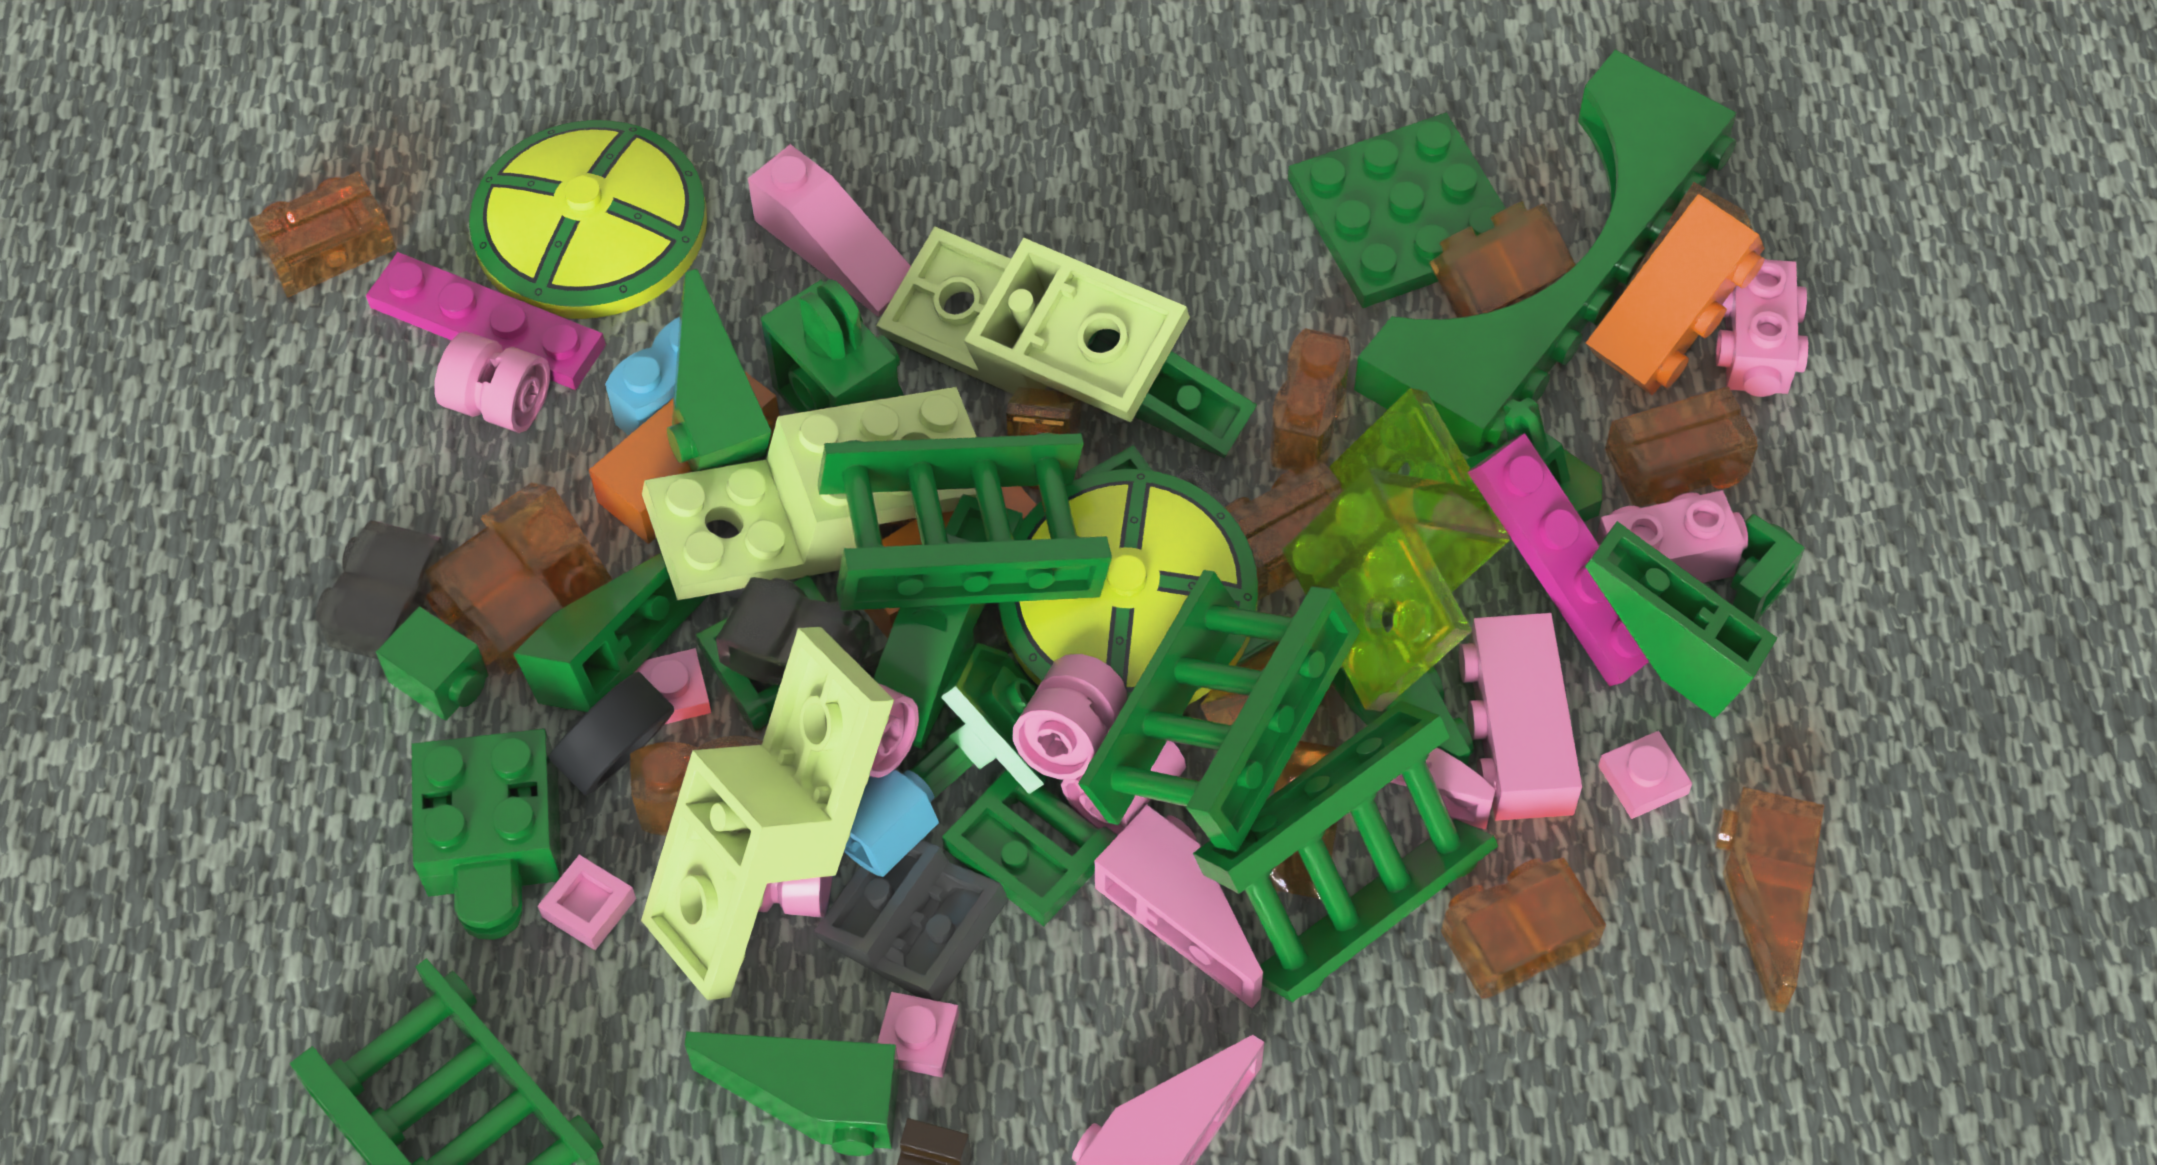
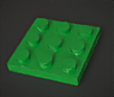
[1288,112,1525,309]

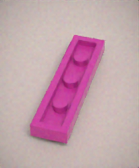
[366,252,606,390]
[1467,433,1649,687]

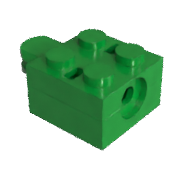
[761,279,904,413]
[411,728,562,940]

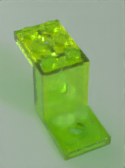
[1282,388,1511,711]

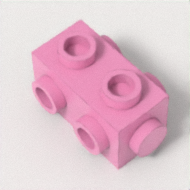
[1715,259,1808,397]
[1596,490,1748,583]

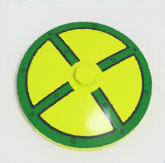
[469,120,707,319]
[999,469,1258,705]

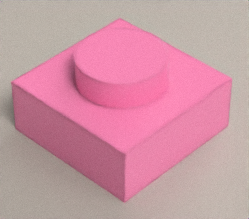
[635,648,711,725]
[1598,730,1692,819]
[538,854,636,951]
[877,992,959,1078]

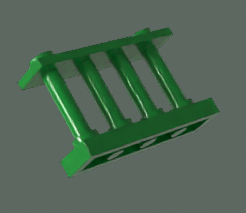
[817,433,1112,611]
[1078,570,1360,852]
[1193,700,1498,1003]
[289,958,604,1165]

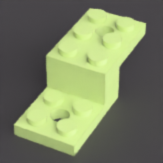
[876,226,1190,422]
[642,387,977,600]
[641,627,894,1000]

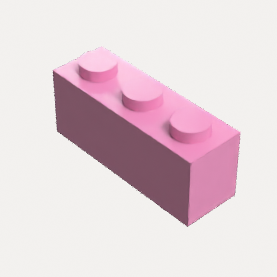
[1459,613,1582,821]

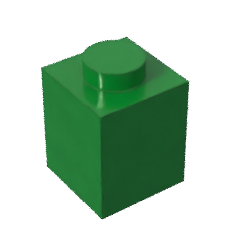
[376,606,489,721]

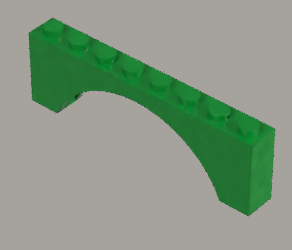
[1354,49,1737,457]

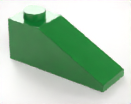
[667,269,772,472]
[1087,329,1257,458]
[1585,521,1777,719]
[513,553,709,712]
[684,1031,900,1156]

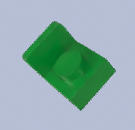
[1730,514,1805,622]

